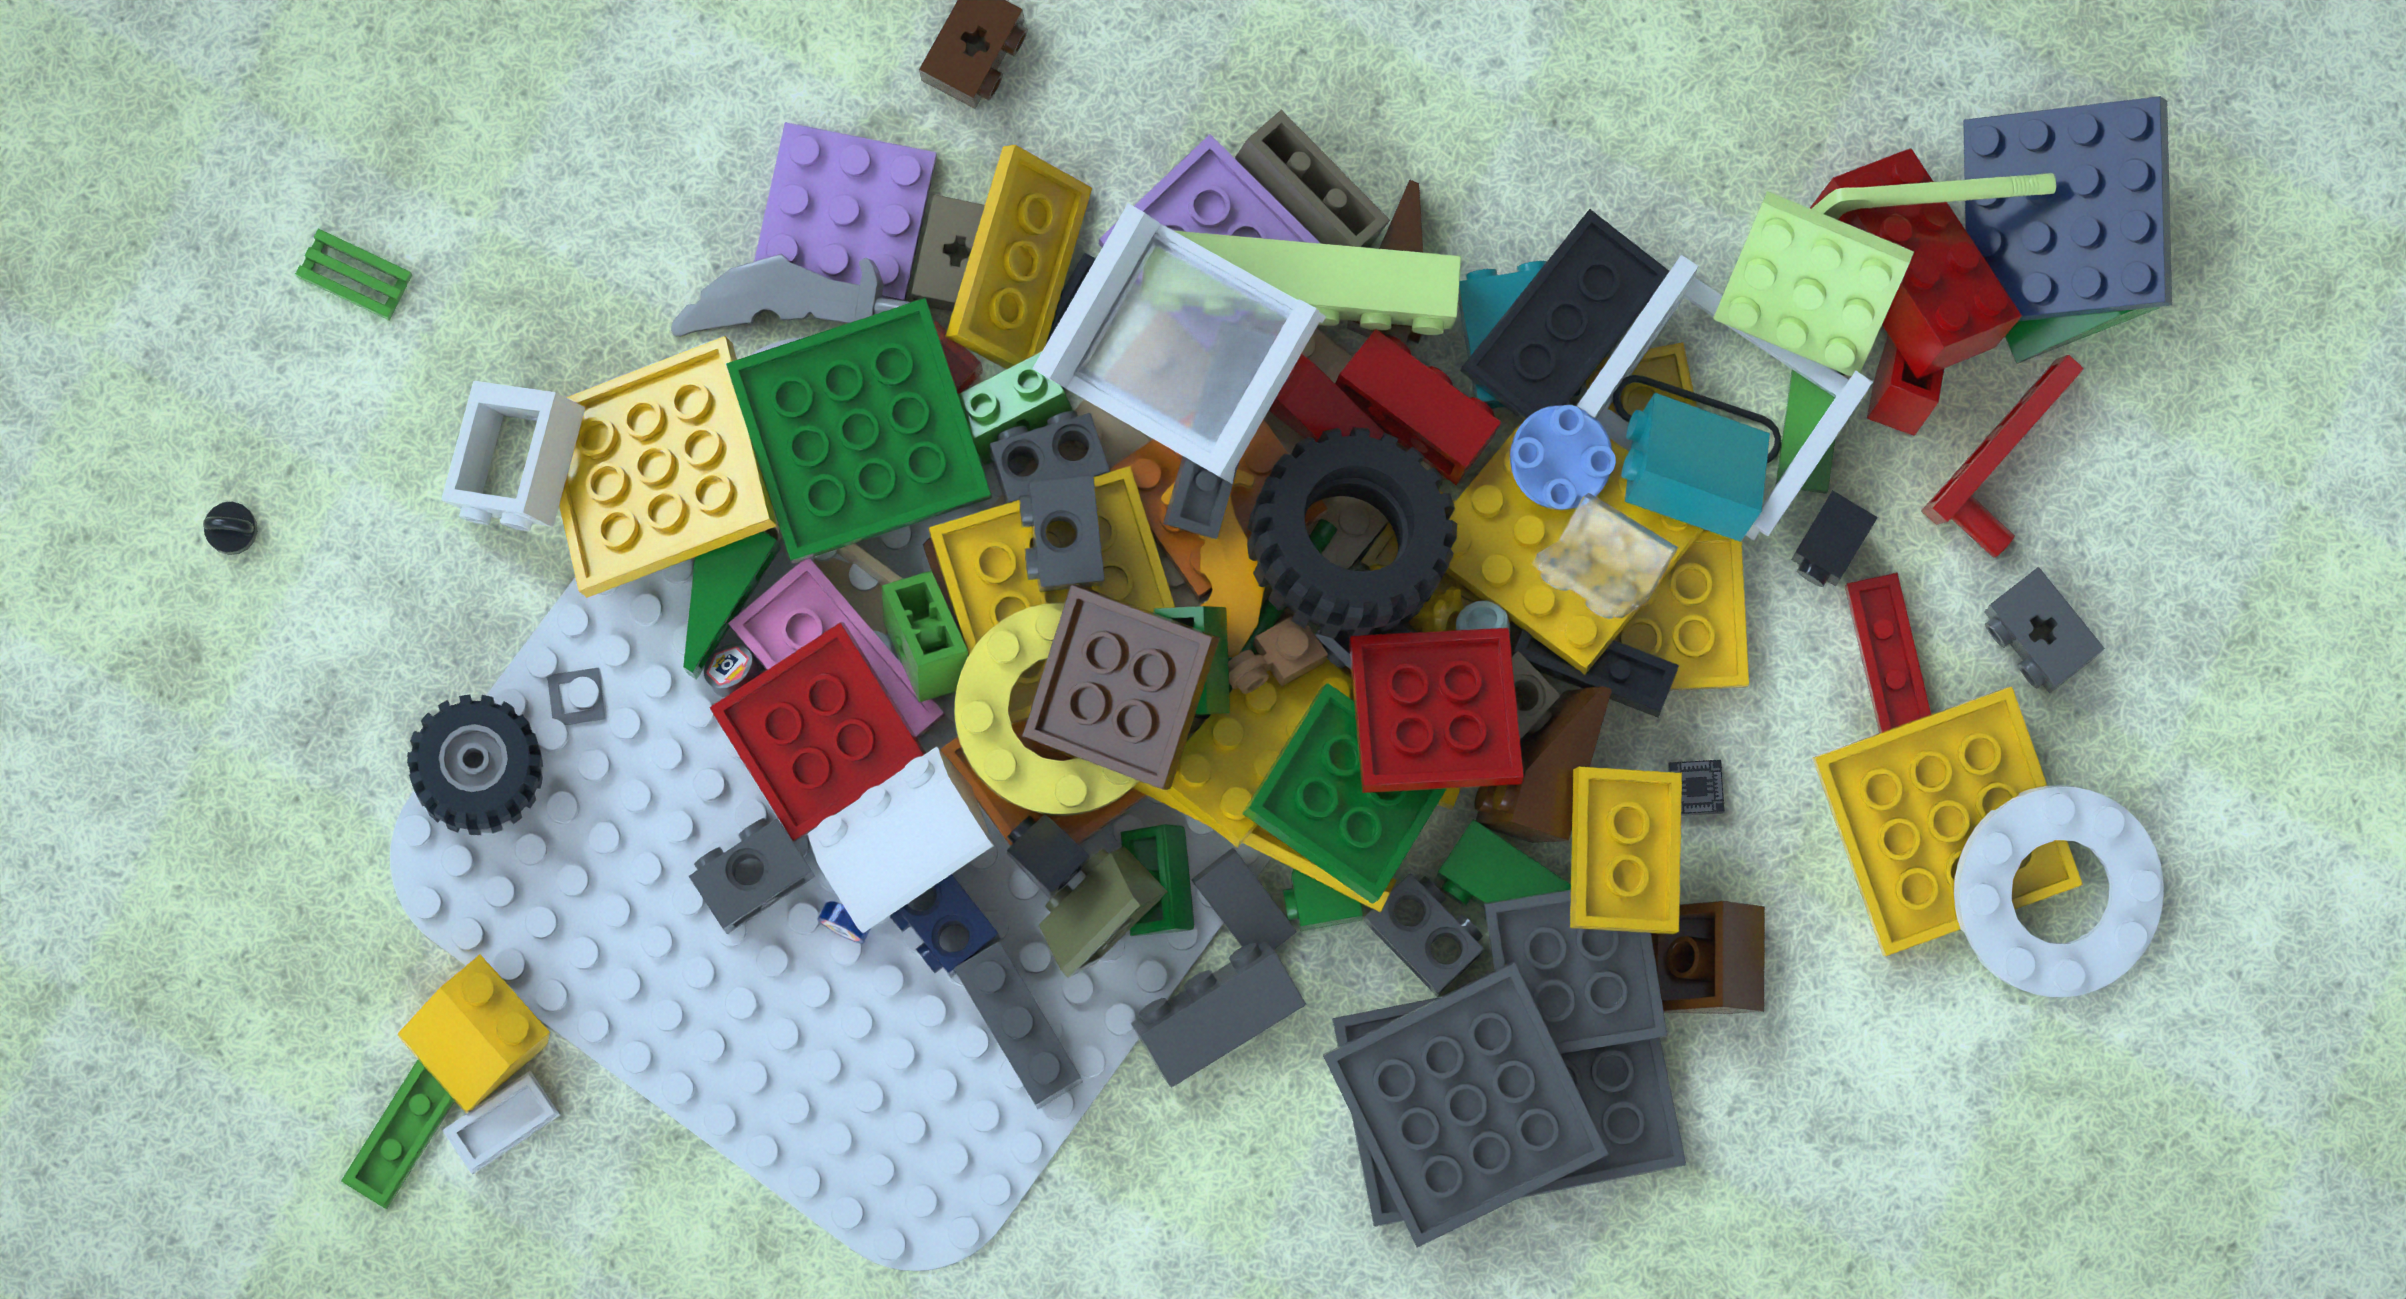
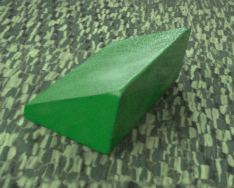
[1120,824,1194,936]

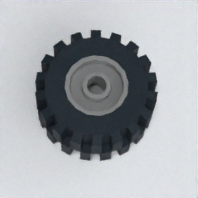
[407,694,543,835]

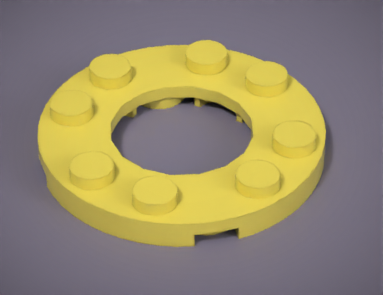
[954,603,1139,816]

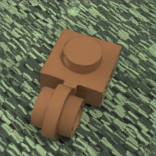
[1228,616,1328,694]

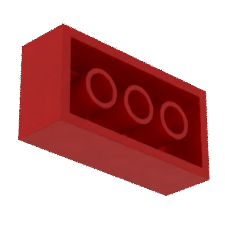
[1810,148,2022,379]

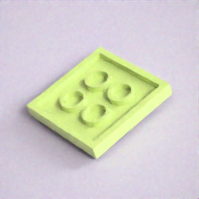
[1713,191,1914,377]

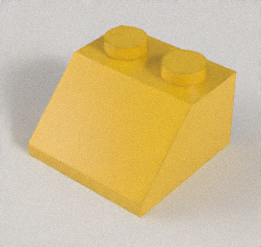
[397,954,550,1114]

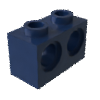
[889,874,1001,978]

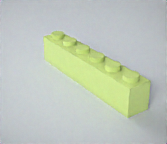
[1140,231,1461,335]

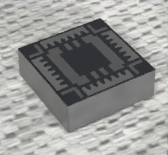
[1668,760,1725,816]

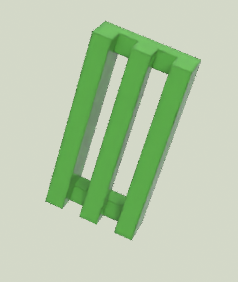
[295,228,412,321]

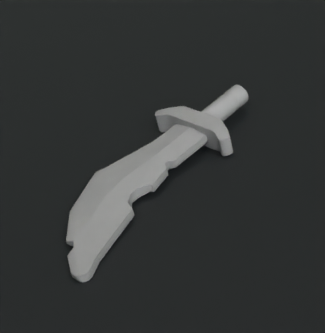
[671,254,929,337]

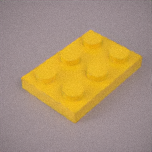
[1570,766,1682,934]

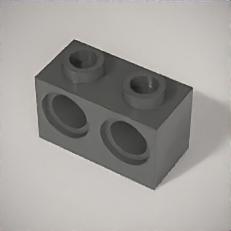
[990,411,1110,504]
[1364,873,1484,997]

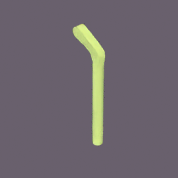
[1812,173,2056,220]

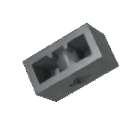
[1984,567,2105,693]

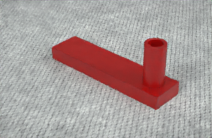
[1921,355,2084,558]

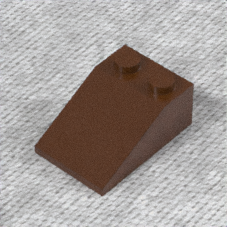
[1474,686,1612,843]

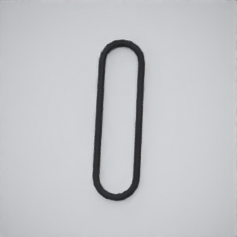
[1613,375,1781,463]

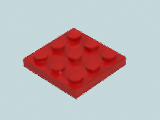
[709,622,926,841]
[1349,628,1524,793]

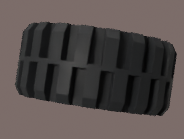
[1247,427,1457,639]

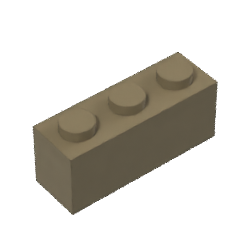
[1235,109,1390,248]

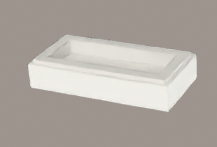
[442,1071,560,1175]

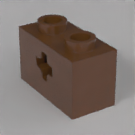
[919,0,1028,109]

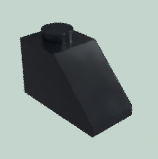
[1791,490,1878,587]
[1007,814,1090,899]

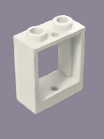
[441,381,585,531]

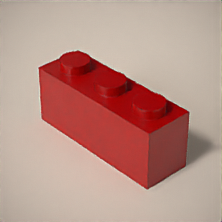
[1335,329,1501,485]

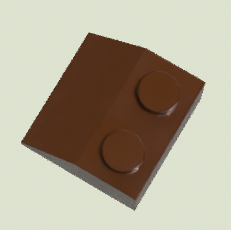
[1651,901,1765,1014]

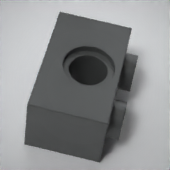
[1019,475,1105,592]
[689,818,815,934]

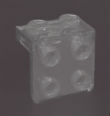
[1532,493,1678,619]

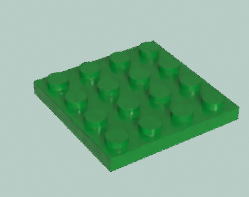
[726,298,992,564]

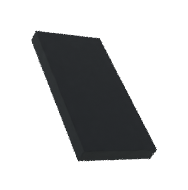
[1460,209,1670,421]

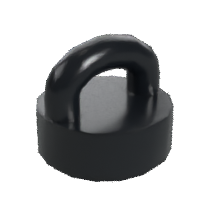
[203,501,258,555]

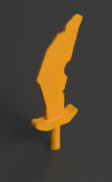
[1161,422,1265,658]

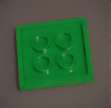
[1242,683,1447,904]

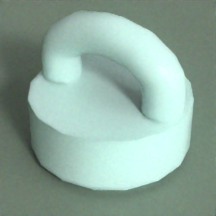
[1456,600,1510,635]

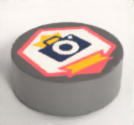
[704,644,759,697]

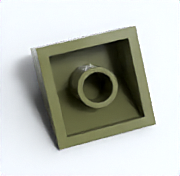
[1039,846,1168,978]

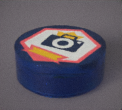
[817,901,872,944]

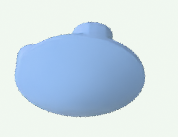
[1510,405,1616,510]

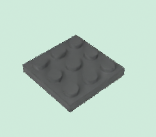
[1484,889,1667,1054]

